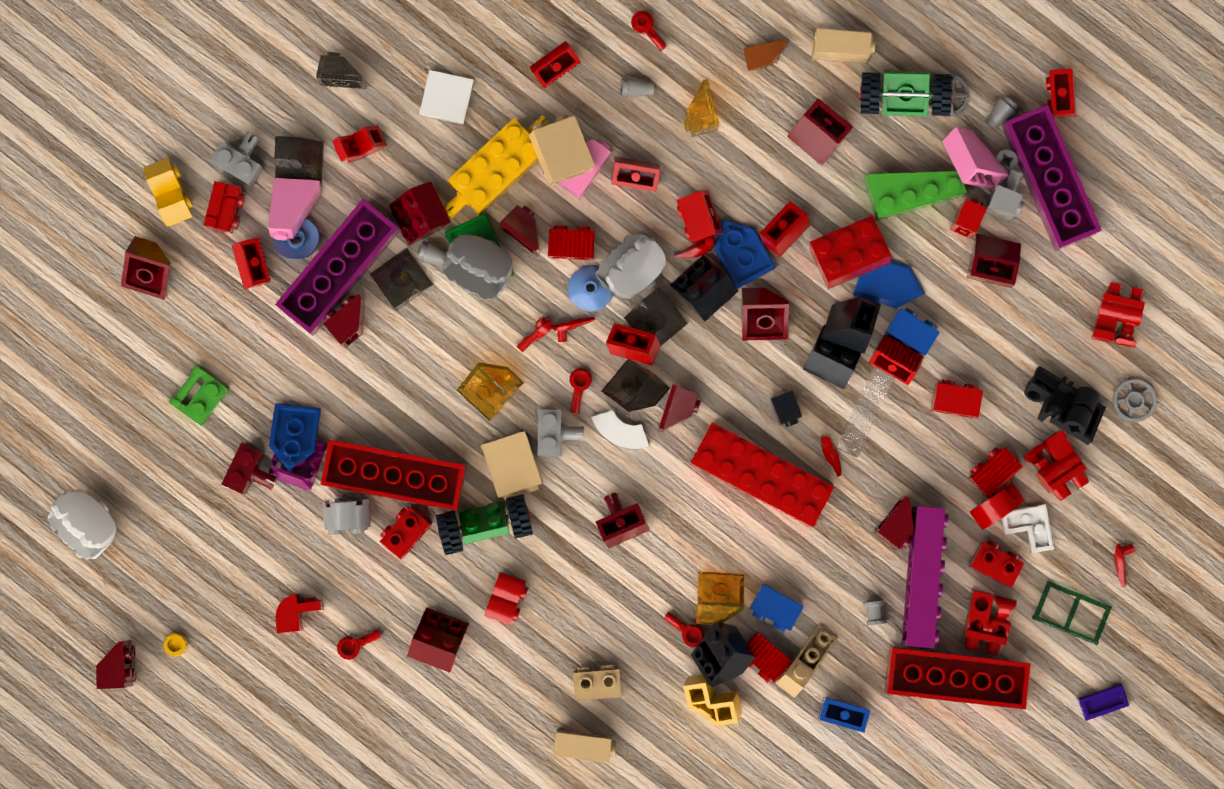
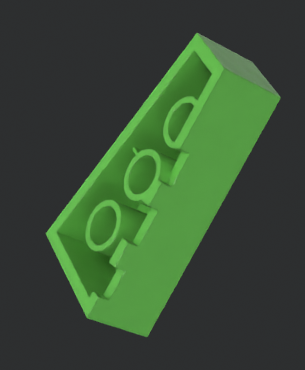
[864,171,967,221]

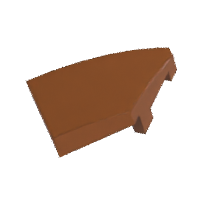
[744,39,789,71]

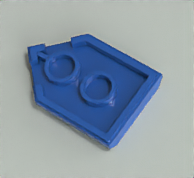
[714,219,776,289]
[853,259,925,309]
[269,403,321,470]

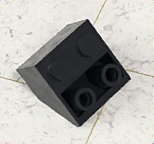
[670,255,738,321]
[821,297,881,354]
[803,324,861,389]
[691,621,755,687]

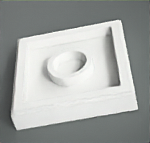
[419,70,474,125]

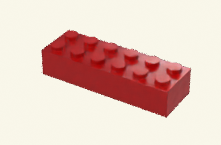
[690,423,834,528]
[320,440,467,511]
[884,647,1031,710]

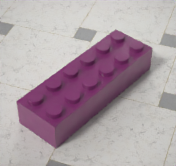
[1002,104,1102,251]
[275,199,400,336]
[901,506,949,648]

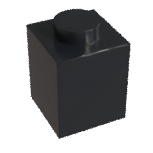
[770,391,802,428]

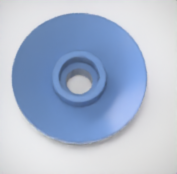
[273,219,319,260]
[568,266,613,312]

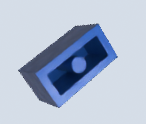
[885,308,940,356]
[749,584,804,632]
[817,697,871,733]

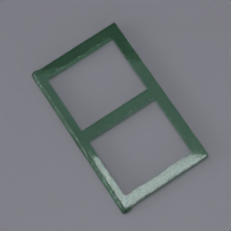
[1032,581,1112,645]

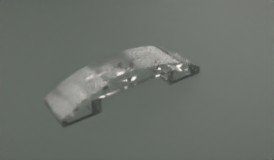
[837,366,894,458]

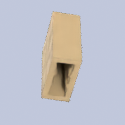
[812,28,875,64]
[529,115,595,186]
[481,431,542,501]
[553,730,616,763]

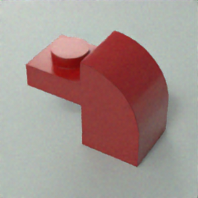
[332,125,387,163]
[969,482,1025,530]
[275,594,324,633]

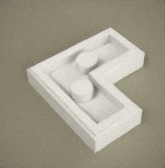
[1001,504,1054,553]

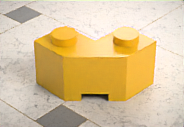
[143,157,193,227]
[683,674,742,726]

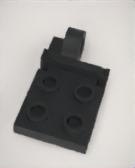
[1024,366,1106,445]

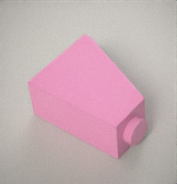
[942,127,1009,189]
[542,139,611,199]
[268,178,321,240]

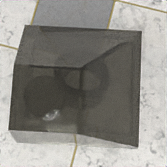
[316,52,366,89]
[274,136,324,187]
[370,248,433,311]
[624,287,688,346]
[601,359,670,412]

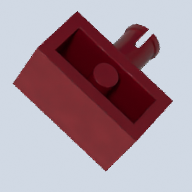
[221,443,277,495]
[595,493,650,549]

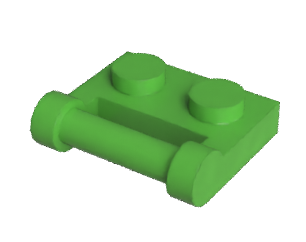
[168,365,229,426]

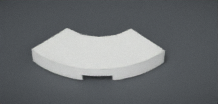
[591,410,649,449]

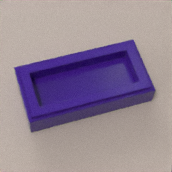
[1077,684,1130,721]

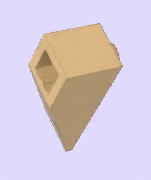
[776,624,837,697]

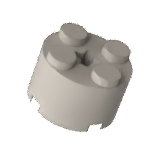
[322,497,370,535]

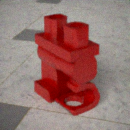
[1091,282,1145,348]
[1023,430,1089,501]
[963,590,1017,657]

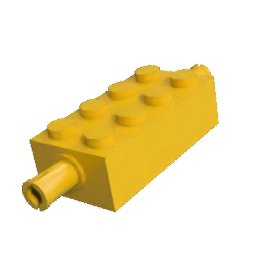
[444,115,550,219]

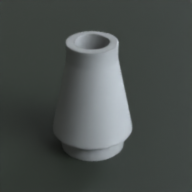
[620,76,654,99]
[986,95,1018,130]
[417,241,447,265]

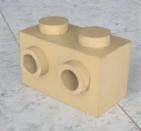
[573,665,622,701]

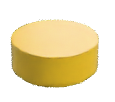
[163,633,188,656]

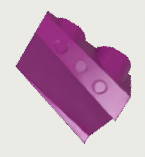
[269,440,328,491]

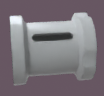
[864,600,887,625]

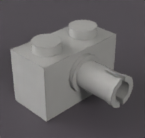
[210,132,263,188]
[985,170,1024,222]
[538,410,584,457]

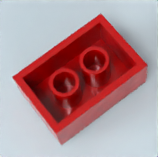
[809,215,892,289]

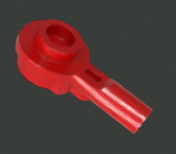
[631,11,667,51]
[517,316,555,352]
[569,368,592,414]
[663,612,705,647]
[337,629,381,660]

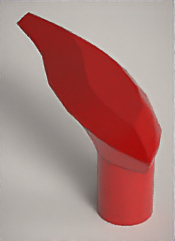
[674,238,716,259]
[552,317,595,342]
[821,436,841,477]
[1114,544,1135,588]

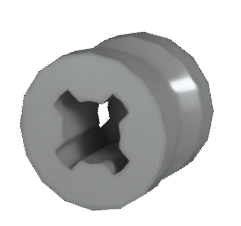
[995,149,1018,174]

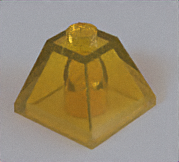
[683,79,719,137]
[457,362,524,421]
[696,572,744,625]

